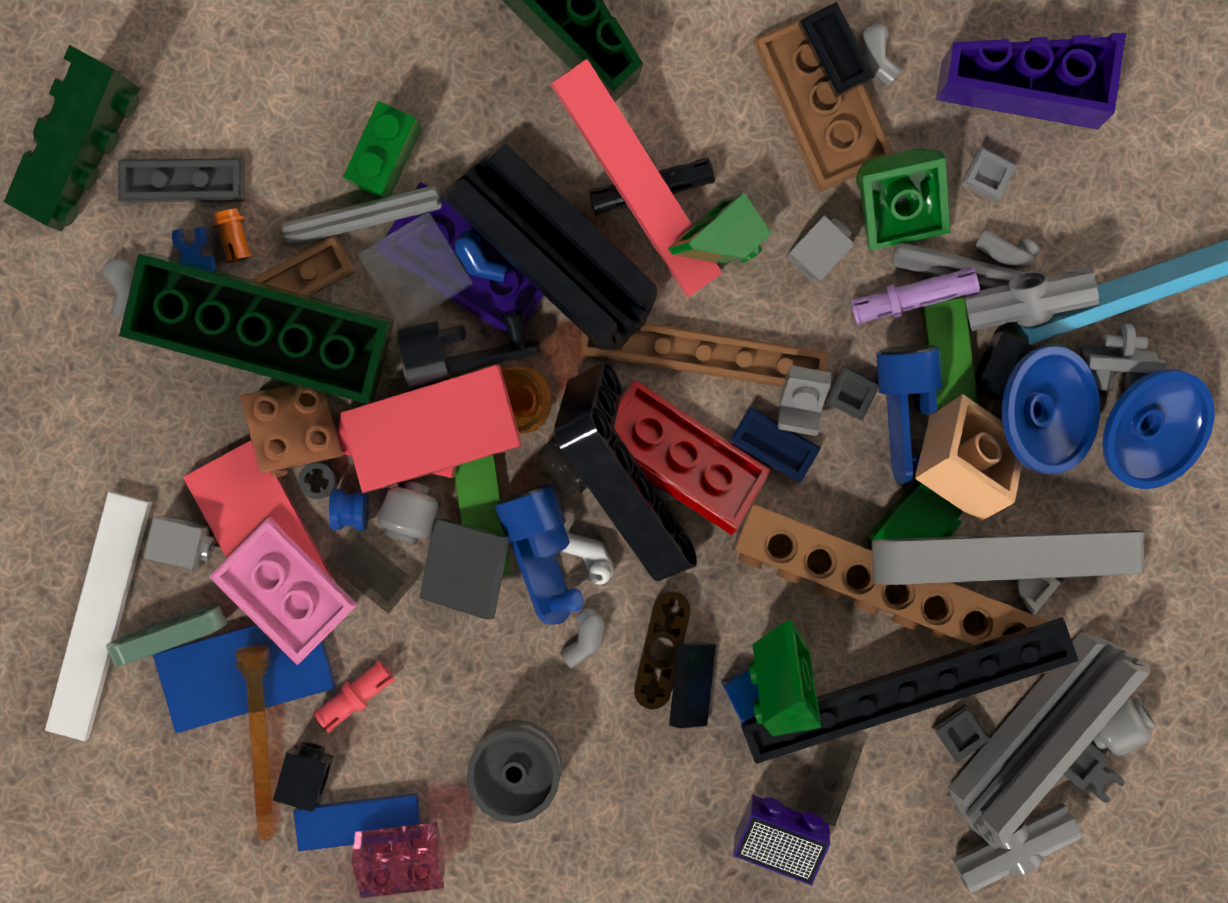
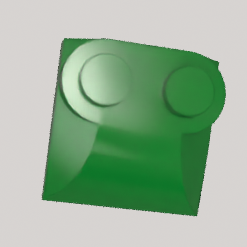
[856,148,951,251]

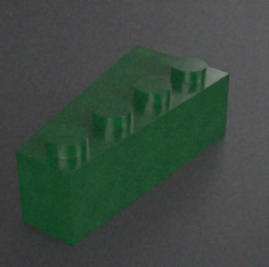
[502,0,643,102]
[4,45,140,232]

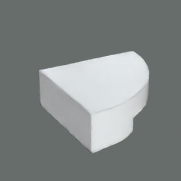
[1016,578,1061,615]

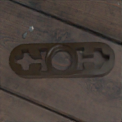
[634,590,690,710]

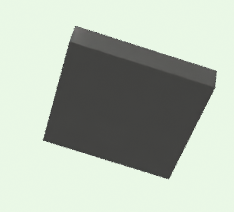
[420,518,509,620]

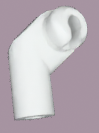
[562,532,614,585]

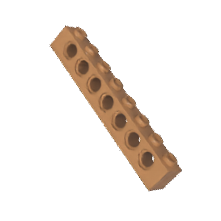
[732,503,1048,674]

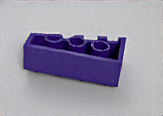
[936,33,1126,130]

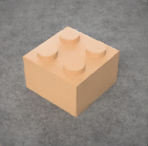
[915,394,1022,522]

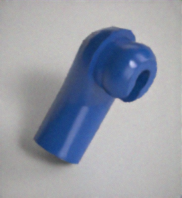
[455,230,509,283]

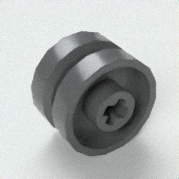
[467,720,562,823]

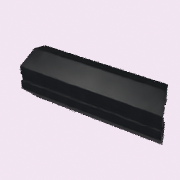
[441,143,657,350]

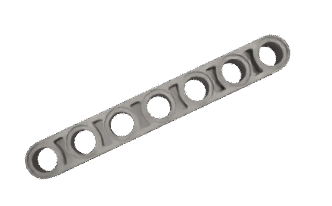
[872,530,1144,585]

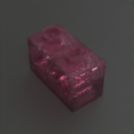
[351,822,445,898]

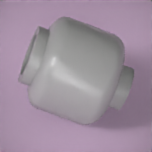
[378,481,439,544]
[1093,697,1155,757]

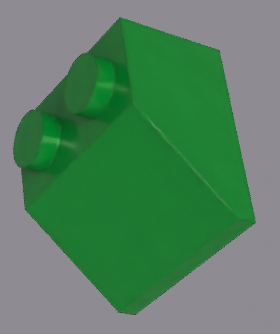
[748,620,822,736]

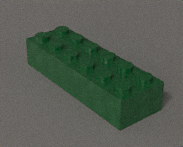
[119,253,395,404]

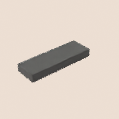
[118,158,245,203]

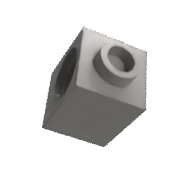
[786,216,854,285]
[144,516,215,570]

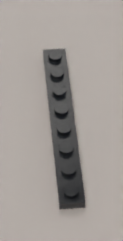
[741,617,1079,764]

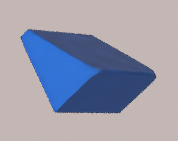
[722,668,759,723]

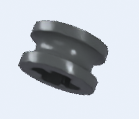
[298,462,338,499]

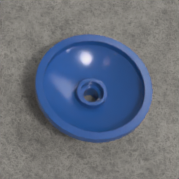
[1001,346,1100,474]
[1102,369,1215,489]

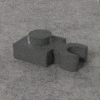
[1063,743,1125,803]

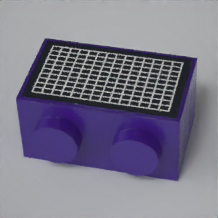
[733,795,831,886]

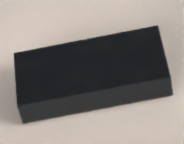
[798,2,875,98]
[669,642,716,728]

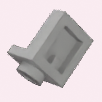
[778,365,831,436]

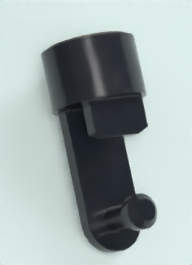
[397,309,541,390]

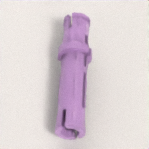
[850,266,980,325]

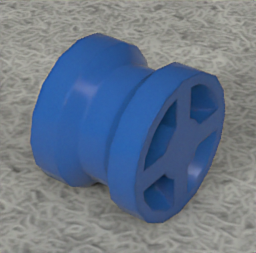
[329,489,369,530]

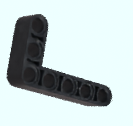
[554,362,697,582]

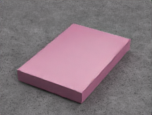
[209,517,358,665]

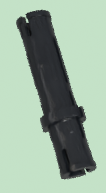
[588,157,715,216]

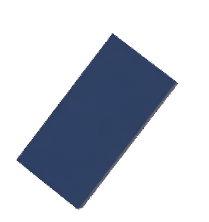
[729,406,821,483]

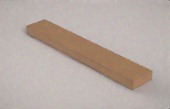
[578,323,829,387]

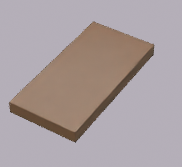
[753,14,894,193]

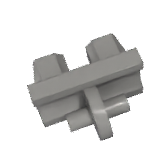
[1079,324,1167,390]

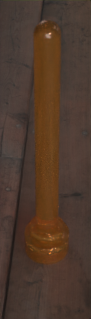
[235,645,274,841]

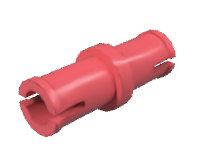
[313,660,395,733]

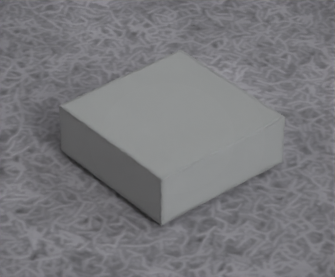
[960,146,1018,203]

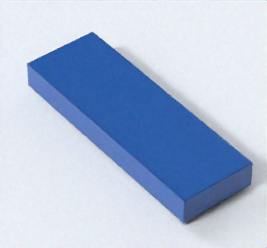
[293,793,422,851]

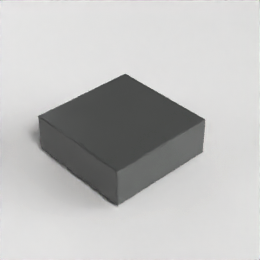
[824,366,879,421]
[932,704,991,763]

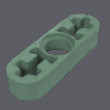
[106,603,227,666]

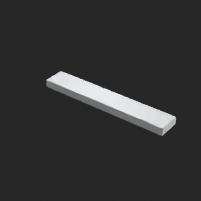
[45,492,152,741]

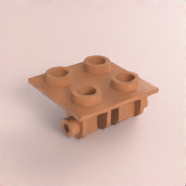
[239,384,343,478]

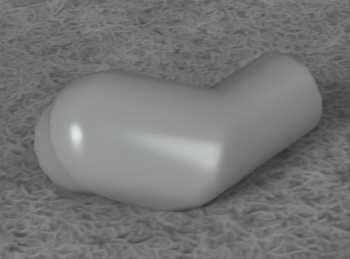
[859,23,902,87]
[975,230,1040,268]

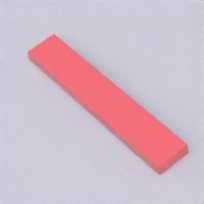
[550,59,722,297]

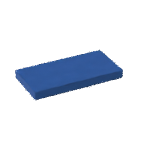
[153,625,336,734]

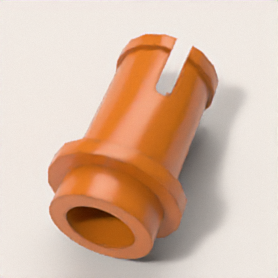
[211,208,252,263]

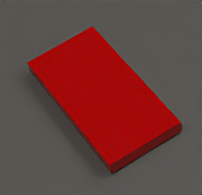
[614,379,771,535]

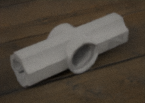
[964,266,1099,331]
[952,803,1082,894]

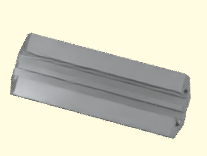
[948,632,1151,849]

